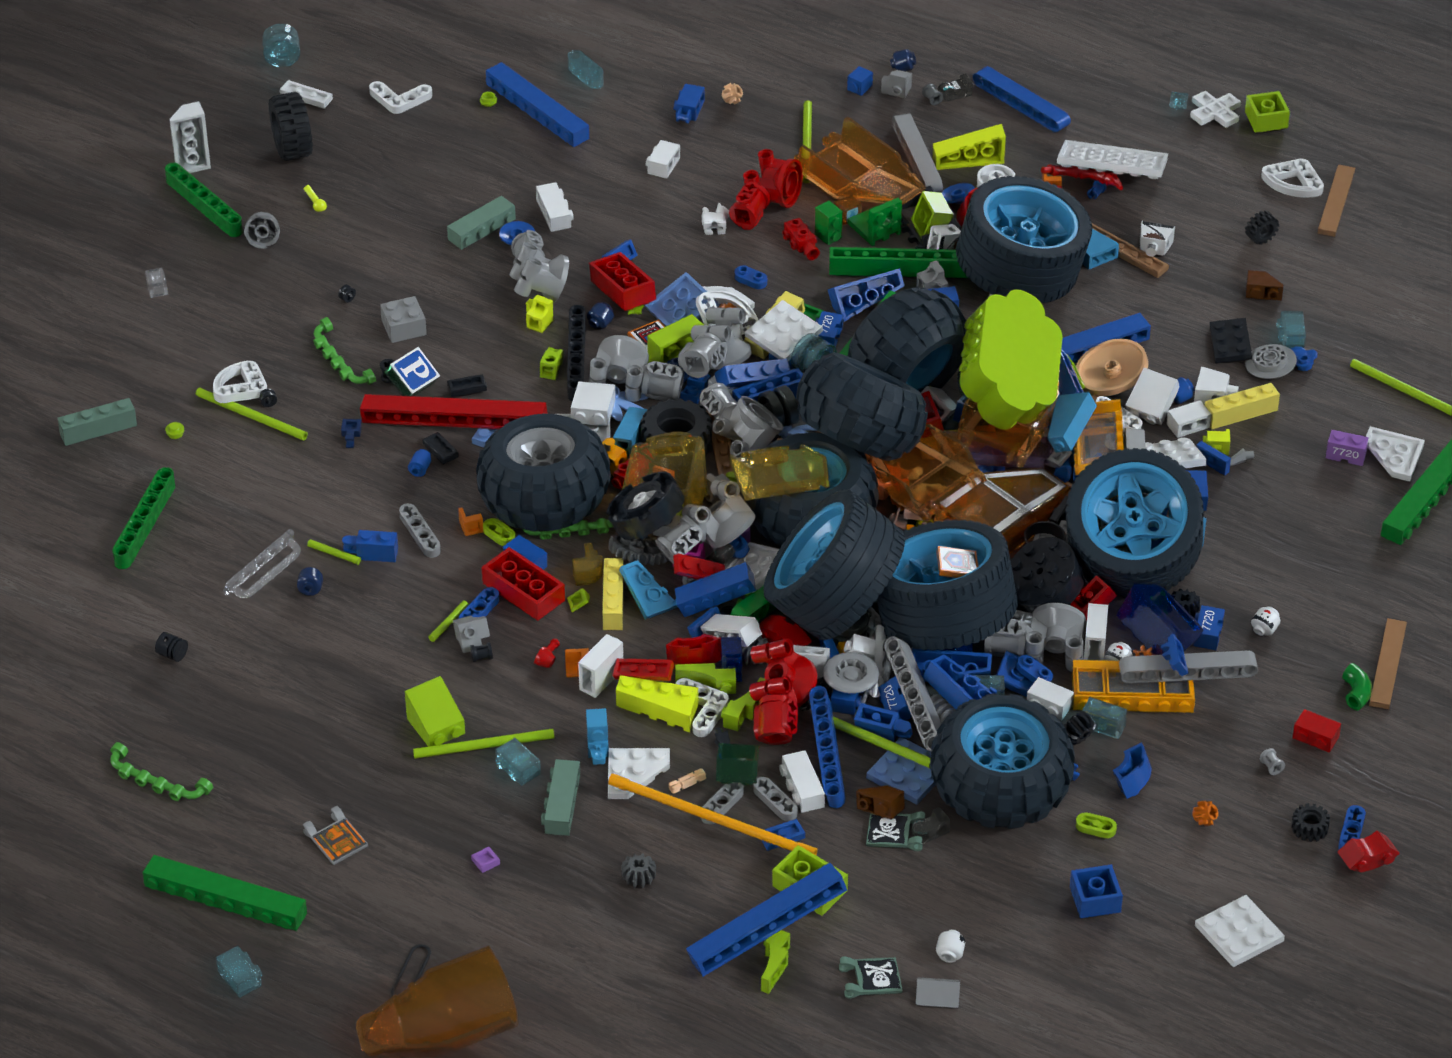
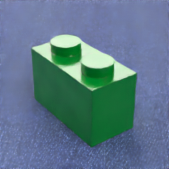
[815,201,843,245]

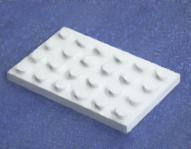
[1057,140,1168,179]

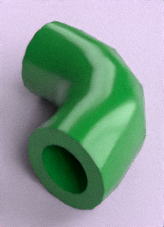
[1342,663,1372,711]

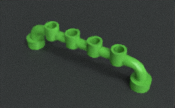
[313,317,376,385]
[523,518,613,540]
[110,742,213,801]

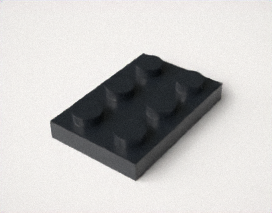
[1209,318,1252,363]

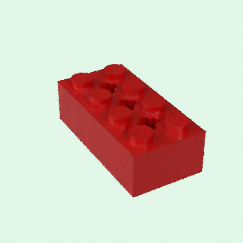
[589,252,656,311]
[482,547,565,621]

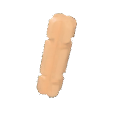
[668,768,706,794]

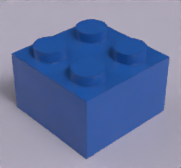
[1070,864,1123,918]

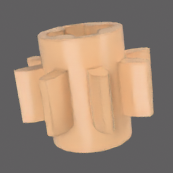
[722,83,743,105]

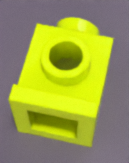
[1203,429,1230,456]

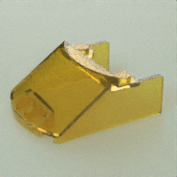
[622,432,708,506]
[730,444,829,501]

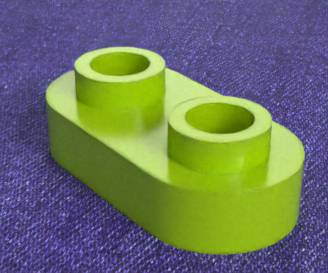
[483,518,515,546]
[1076,812,1117,838]

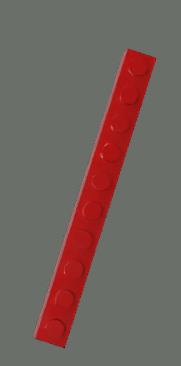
[360,394,548,429]

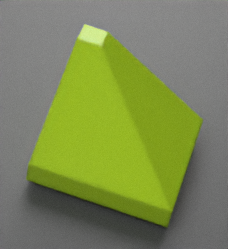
[567,588,590,612]

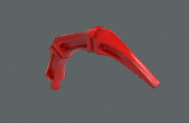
[1041,164,1123,190]

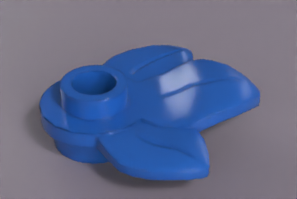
[1291,346,1318,371]

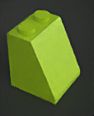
[405,676,465,746]

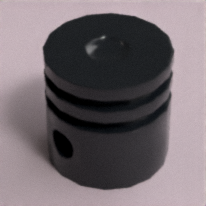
[155,632,188,662]

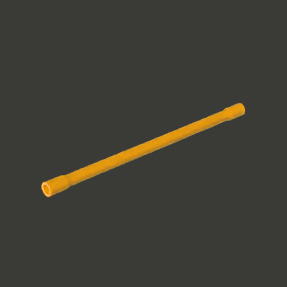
[608,773,818,855]

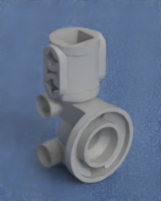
[509,230,569,304]
[678,308,751,378]
[589,335,684,402]
[700,383,783,457]
[655,479,756,564]
[984,603,1087,672]

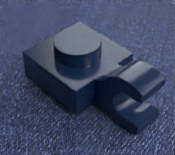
[341,419,362,448]

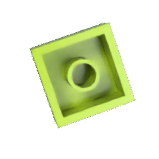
[1245,91,1290,133]
[911,191,953,237]

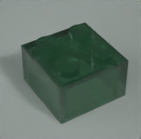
[716,743,760,785]

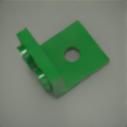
[848,197,902,246]

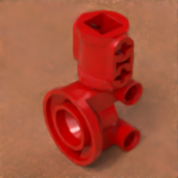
[729,149,803,230]
[749,638,817,745]

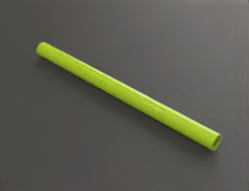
[802,101,812,183]
[1350,359,1452,416]
[196,388,308,441]
[833,716,931,769]
[413,729,555,759]

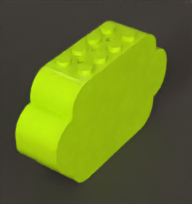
[959,289,1063,430]

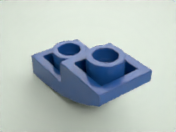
[680,374,711,404]

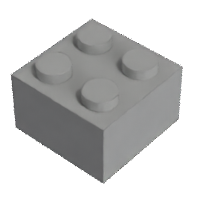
[380,296,427,343]

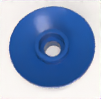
[942,183,975,204]
[499,221,535,245]

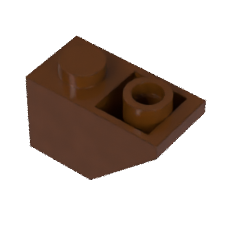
[1246,270,1284,301]
[856,786,905,820]

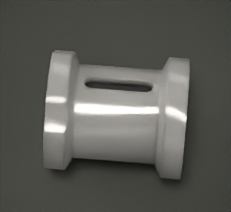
[1259,748,1285,775]

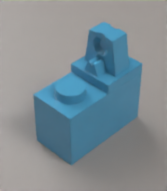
[586,708,609,765]

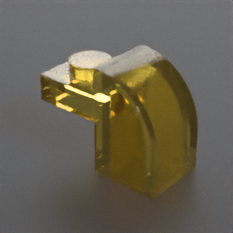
[572,543,603,586]

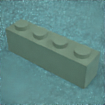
[447,196,516,250]
[58,398,137,446]
[541,759,580,836]

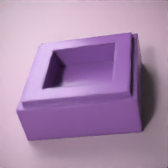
[471,847,500,873]

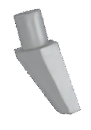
[1230,448,1254,467]

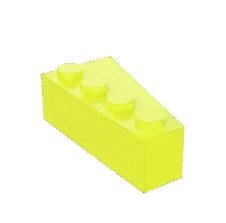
[932,124,1006,170]
[616,675,699,733]

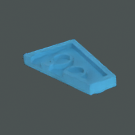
[619,560,678,620]

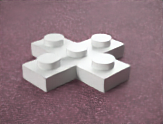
[1190,91,1241,128]

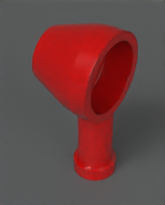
[534,638,560,668]

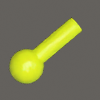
[304,185,327,212]

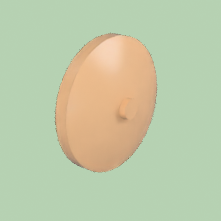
[1076,339,1148,396]

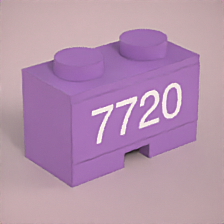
[1326,430,1369,466]

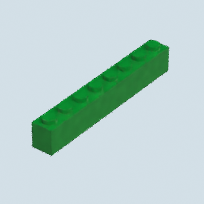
[829,247,968,278]
[1381,439,1452,545]
[143,855,307,931]

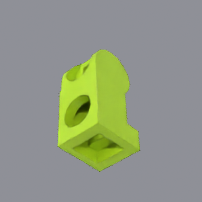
[540,347,564,380]

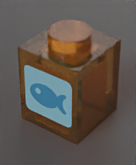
[834,195,862,225]

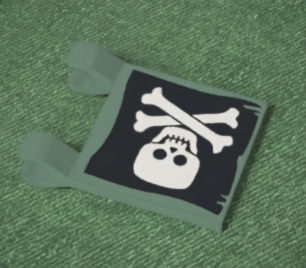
[866,811,925,851]
[839,957,903,999]

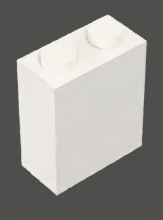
[1125,368,1180,425]
[571,381,615,426]
[1084,603,1108,660]
[578,634,623,698]

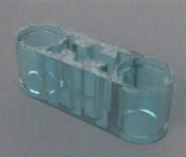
[568,50,604,89]

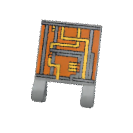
[303,806,368,865]

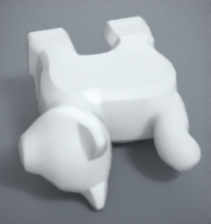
[702,203,730,235]

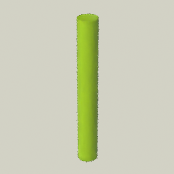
[307,539,361,565]
[428,600,469,642]

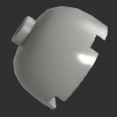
[244,212,280,248]

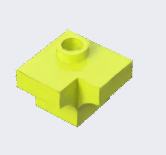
[526,295,553,333]

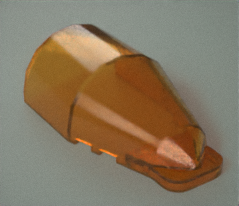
[356,946,519,1056]

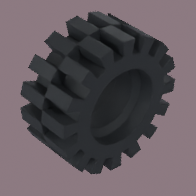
[1245,210,1279,245]
[1291,803,1330,842]

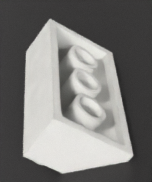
[170,101,211,173]

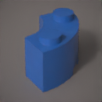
[1113,743,1152,799]

